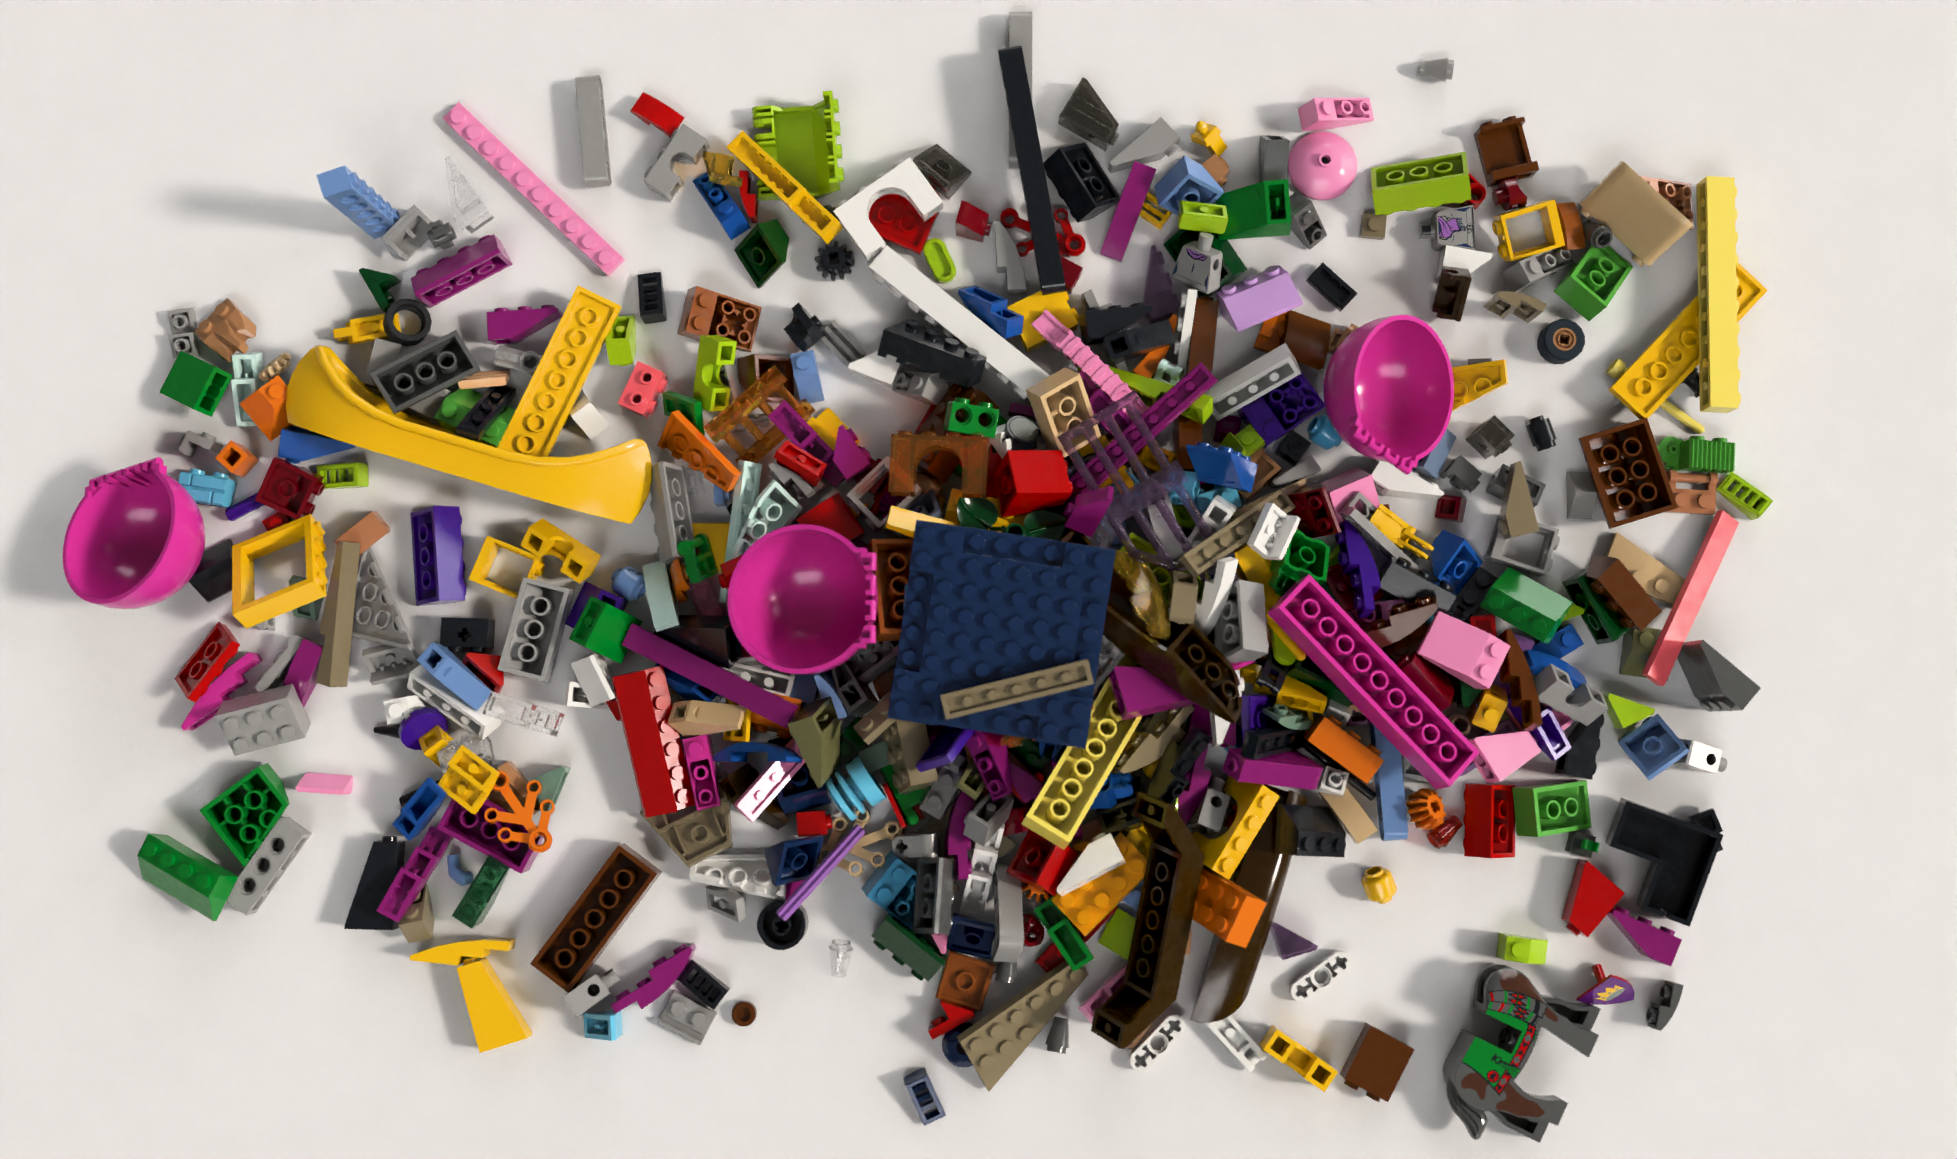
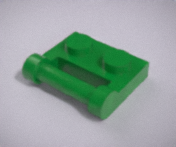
[677,533,718,584]

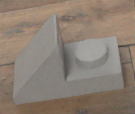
[705,885,746,922]

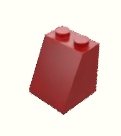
[993,450,1073,517]

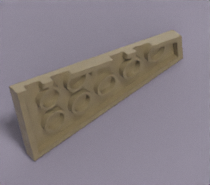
[956,960,1089,1091]

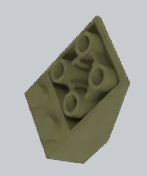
[787,696,841,788]

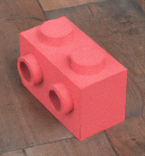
[618,361,668,419]

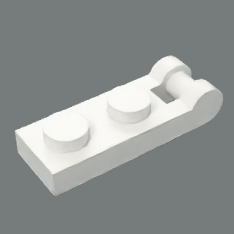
[1205,1015,1268,1073]

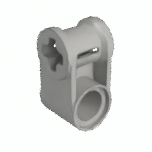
[892,831,940,859]

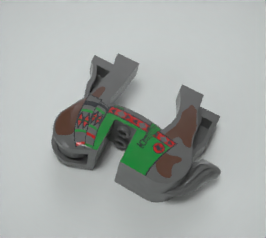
[1443,965,1600,1143]

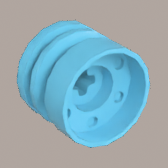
[825,756,887,821]

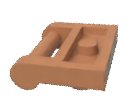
[1665,470,1718,515]

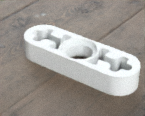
[1289,950,1352,1002]
[1129,1013,1185,1072]

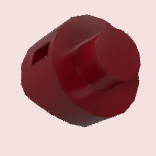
[1492,176,1527,211]
[1023,914,1044,947]

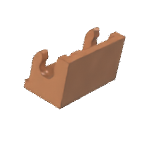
[334,511,390,556]

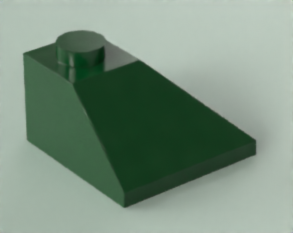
[734,219,789,289]

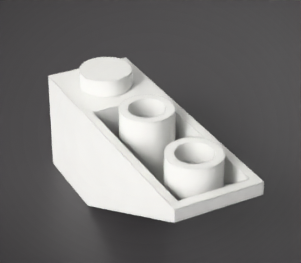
[1370,460,1444,501]

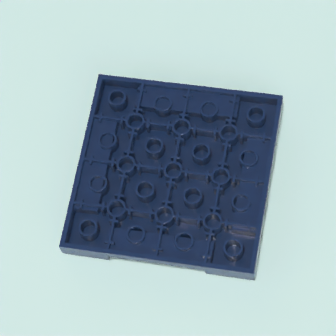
[887,520,1116,749]

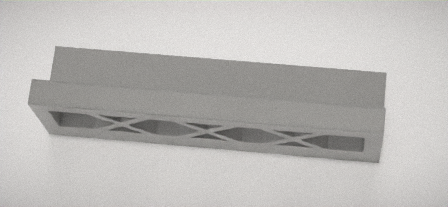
[1339,491,1423,570]

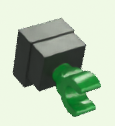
[1565,831,1600,858]

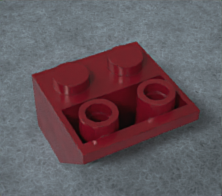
[1287,483,1341,538]

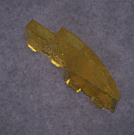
[1113,550,1170,640]

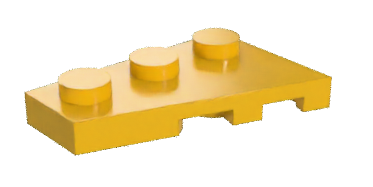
[1452,359,1508,411]

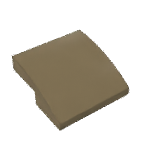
[1484,291,1547,323]

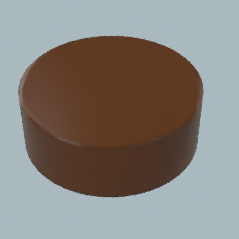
[732,1001,757,1027]

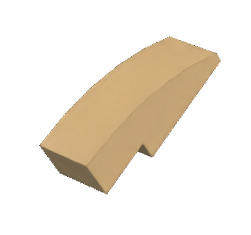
[1318,788,1378,844]

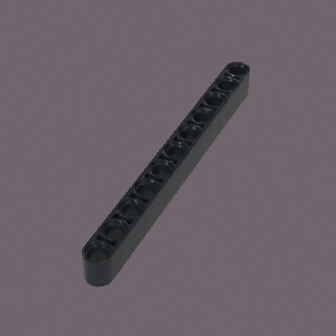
[998,45,1066,296]

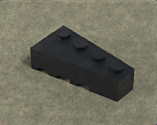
[877,319,987,388]

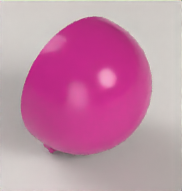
[1323,315,1454,475]
[63,457,206,609]
[727,524,878,675]

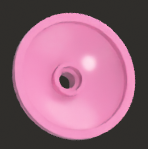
[1287,132,1357,201]

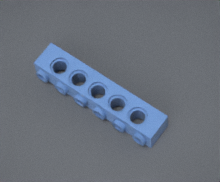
[316,165,400,239]

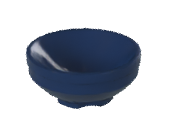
[942,1022,974,1067]

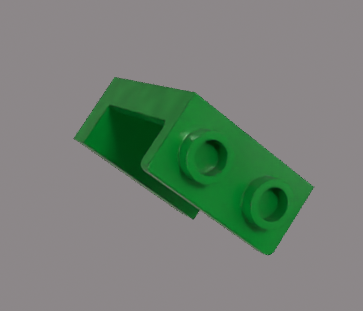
[569,596,643,664]

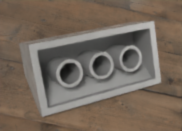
[650,461,697,564]
[497,577,575,682]

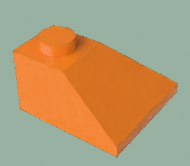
[239,375,293,441]

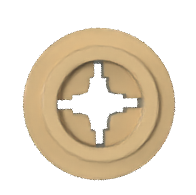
[259,352,292,382]

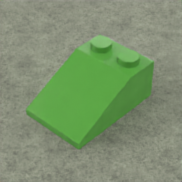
[1554,245,1633,321]
[1512,780,1592,837]

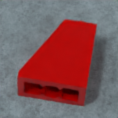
[1561,859,1625,937]

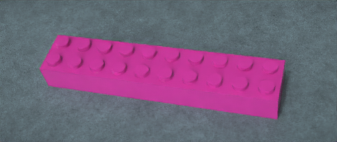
[1267,575,1480,790]

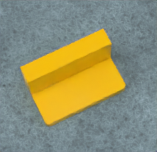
[806,408,860,451]

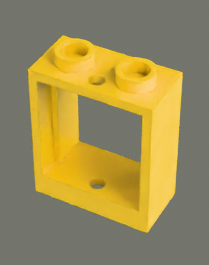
[1492,199,1565,262]
[469,535,545,599]

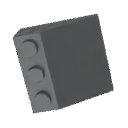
[1677,640,1761,712]

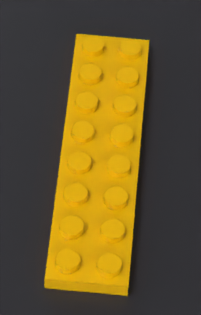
[1608,263,1768,419]
[497,285,622,457]

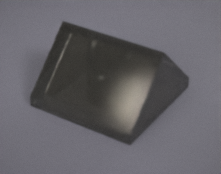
[913,144,972,200]

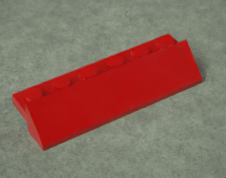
[611,665,695,818]

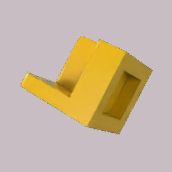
[418,725,455,768]

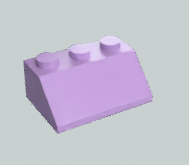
[1215,265,1303,332]

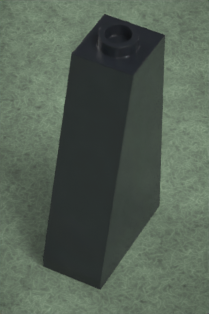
[654,615,742,669]
[345,836,405,930]

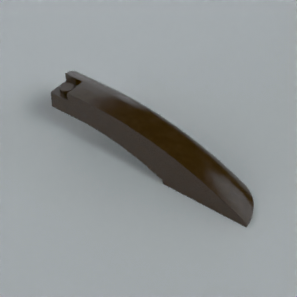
[1190,784,1307,1023]

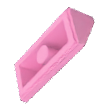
[295,772,353,795]

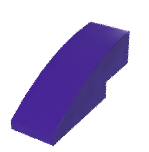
[1507,694,1572,760]

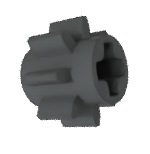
[427,220,457,250]

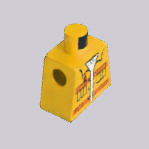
[1467,684,1508,733]

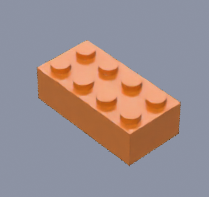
[1192,864,1267,948]

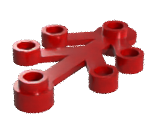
[1000,208,1086,257]

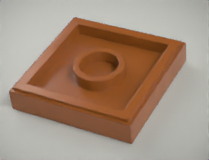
[935,950,995,1012]

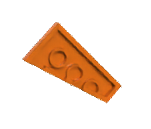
[657,410,741,492]

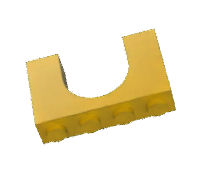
[1192,775,1280,880]

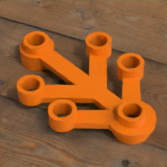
[484,771,555,853]

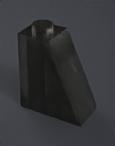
[1058,78,1120,151]

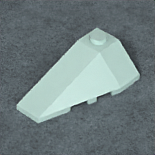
[727,479,803,561]

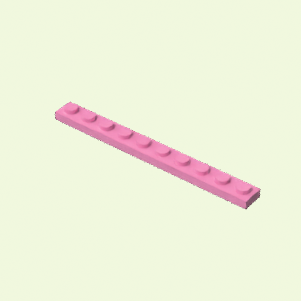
[443,102,625,277]

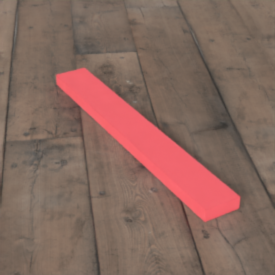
[1642,510,1739,686]

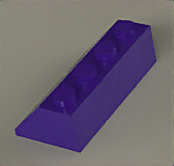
[410,506,467,606]

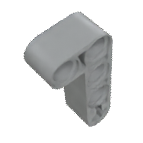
[991,863,1024,963]

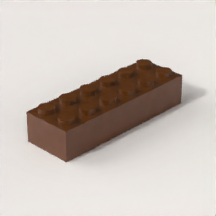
[530,843,662,993]

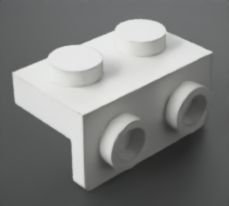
[1247,502,1300,560]

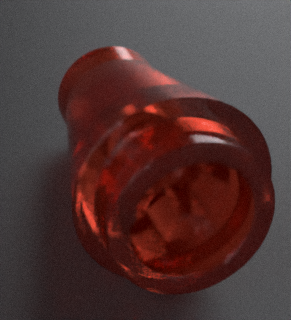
[1426,815,1463,849]

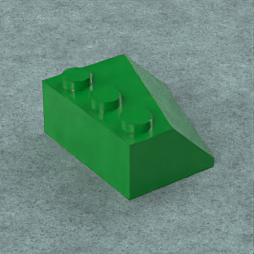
[199,763,290,868]

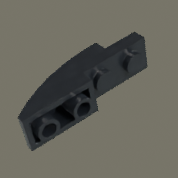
[1147,727,1213,804]

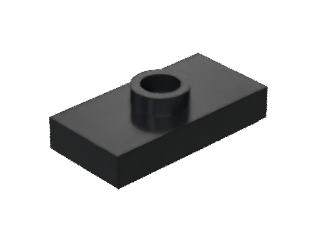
[1306,263,1358,312]

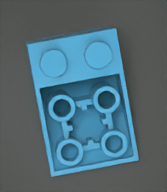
[861,851,924,937]

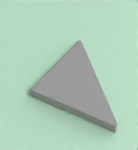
[352,548,416,652]

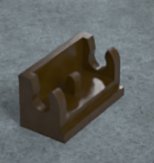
[1432,266,1472,322]

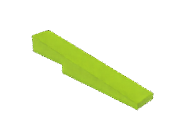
[1077,366,1213,425]

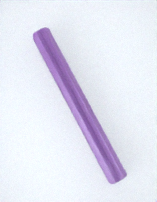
[776,824,865,921]

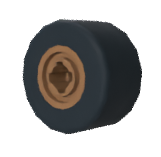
[1537,319,1585,364]

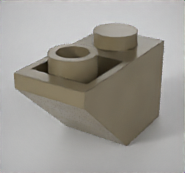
[1167,570,1198,624]
[398,883,434,943]

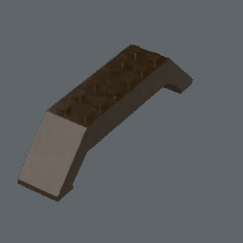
[1091,792,1205,1049]

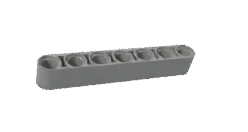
[1009,12,1032,168]

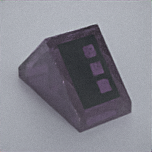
[1270,921,1318,960]

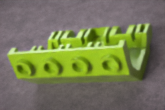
[752,91,844,201]

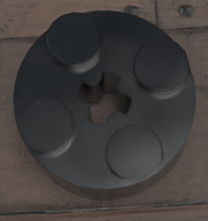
[757,898,808,950]

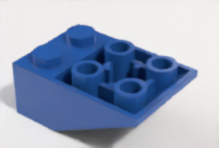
[1186,442,1258,493]

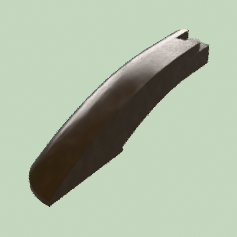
[1059,529,1243,724]

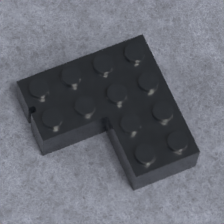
[1605,797,1723,927]

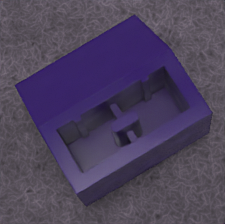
[565,581,628,629]

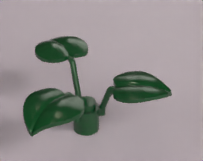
[957,497,1066,541]

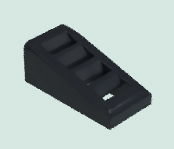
[638,272,667,324]
[677,959,730,1010]

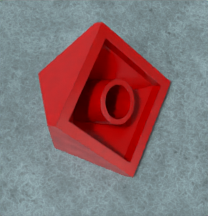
[462,652,504,703]

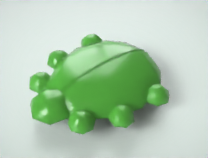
[1657,436,1684,472]

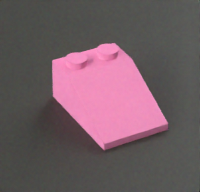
[1416,611,1510,689]

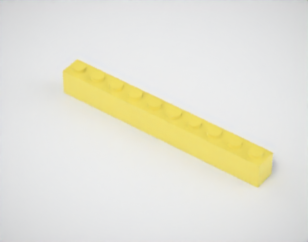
[1696,176,1741,413]

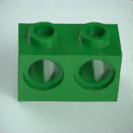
[943,397,999,438]

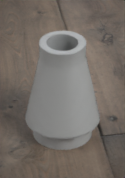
[1419,58,1454,82]

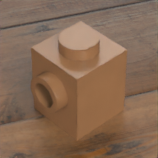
[1201,154,1230,187]

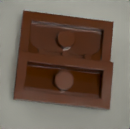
[1279,310,1331,371]

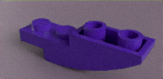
[1335,521,1381,618]

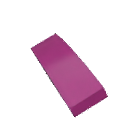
[181,652,263,730]

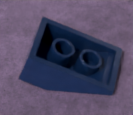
[768,737,832,815]

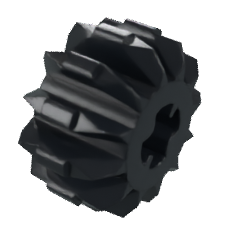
[815,241,855,281]

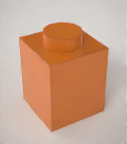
[215,440,260,477]

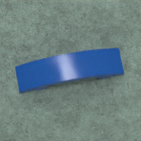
[713,742,802,763]

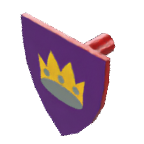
[1576,964,1635,1005]

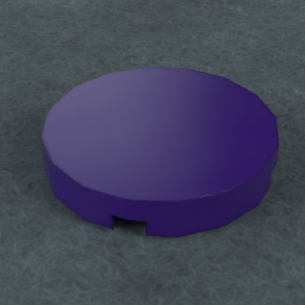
[398,708,448,750]

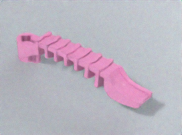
[1031,309,1148,422]

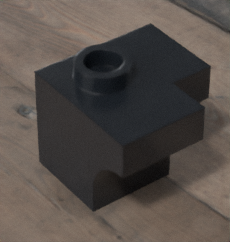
[784,303,825,352]

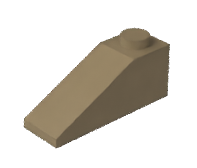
[1498,461,1540,539]

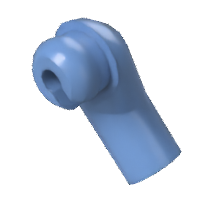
[447,854,473,886]

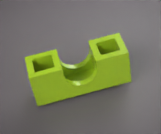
[692,335,737,412]

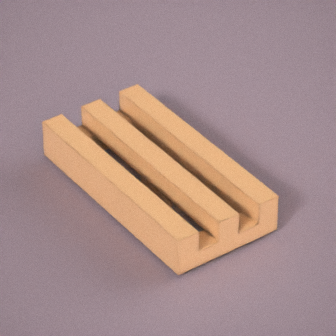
[458,369,511,389]

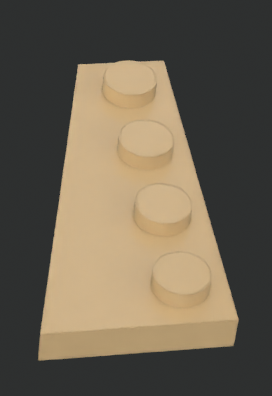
[1605,532,1685,606]

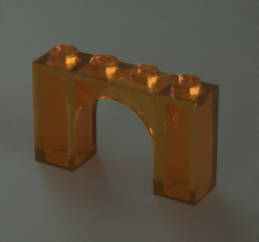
[888,431,990,499]

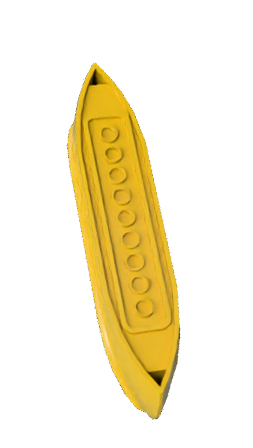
[286,345,652,524]

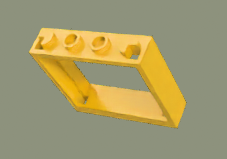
[232,514,328,629]

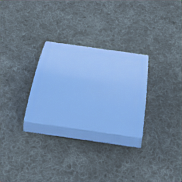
[814,670,851,719]

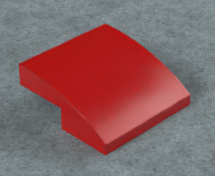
[796,492,864,542]

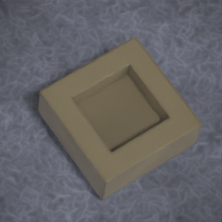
[1360,213,1387,240]

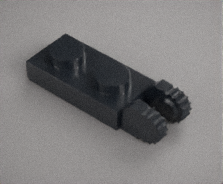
[1447,567,1498,622]

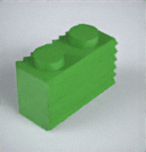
[1679,436,1736,474]

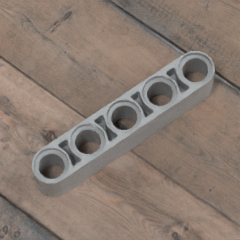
[575,75,611,188]

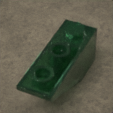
[452,855,510,929]

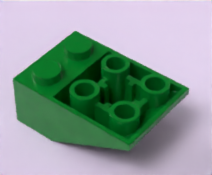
[1216,179,1291,240]

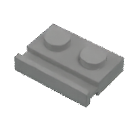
[657,990,718,1045]

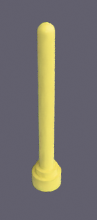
[1606,358,1704,434]

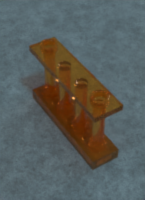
[703,365,816,464]

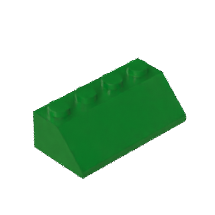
[137,833,238,921]

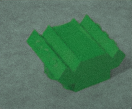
[1268,530,1330,596]

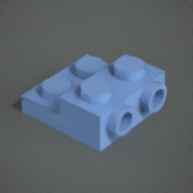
[1618,714,1690,781]

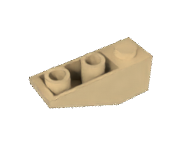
[667,700,746,737]

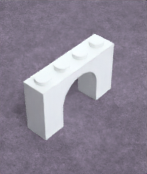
[833,157,943,262]

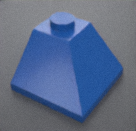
[1430,529,1483,594]

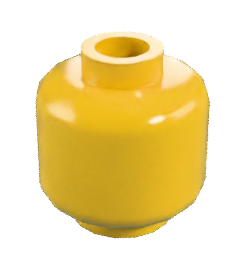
[1361,866,1397,904]

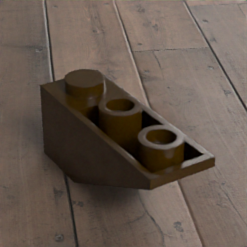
[719,762,790,830]

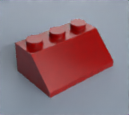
[1463,783,1516,858]

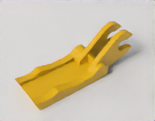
[1369,504,1434,560]

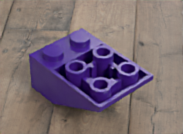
[1237,368,1325,449]

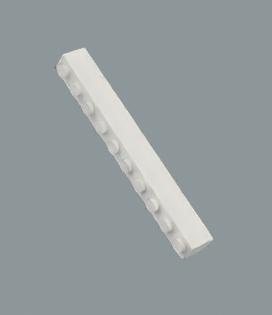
[869,245,1050,400]

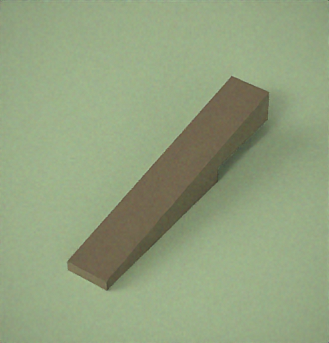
[316,540,360,687]

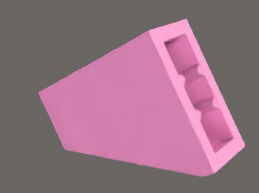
[1468,731,1541,784]

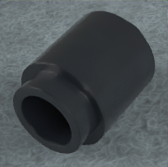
[1526,415,1557,452]

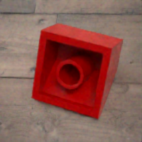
[1006,830,1077,896]

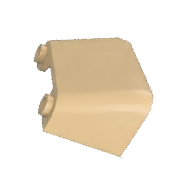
[1579,161,1693,267]

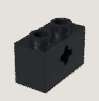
[440,617,495,653]

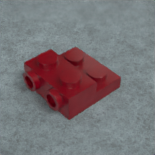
[255,457,325,520]

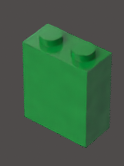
[159,351,233,417]

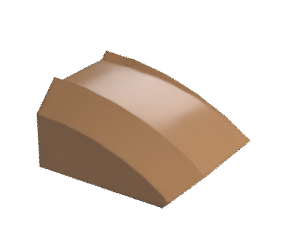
[487,761,540,815]

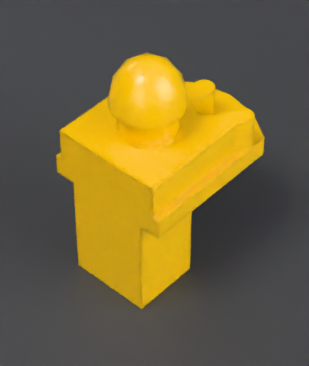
[1190,121,1227,157]

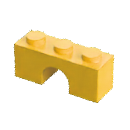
[520,518,601,584]
[1259,1025,1338,1092]

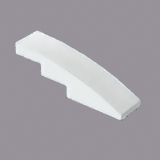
[1194,557,1239,637]
[958,824,1005,919]

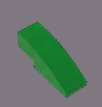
[1034,896,1094,972]

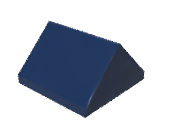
[764,834,824,886]
[947,912,995,960]

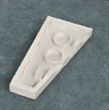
[1170,289,1198,379]
[689,854,786,901]

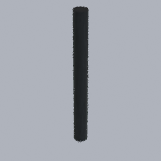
[1301,738,1377,801]

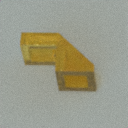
[702,151,743,187]

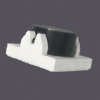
[988,416,1047,459]

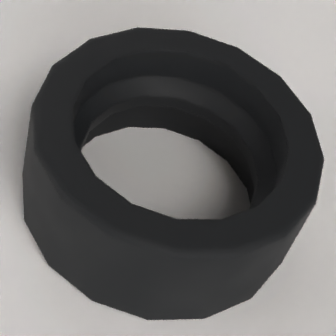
[383,299,432,346]

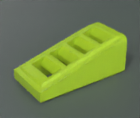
[317,462,369,489]
[1716,472,1773,520]

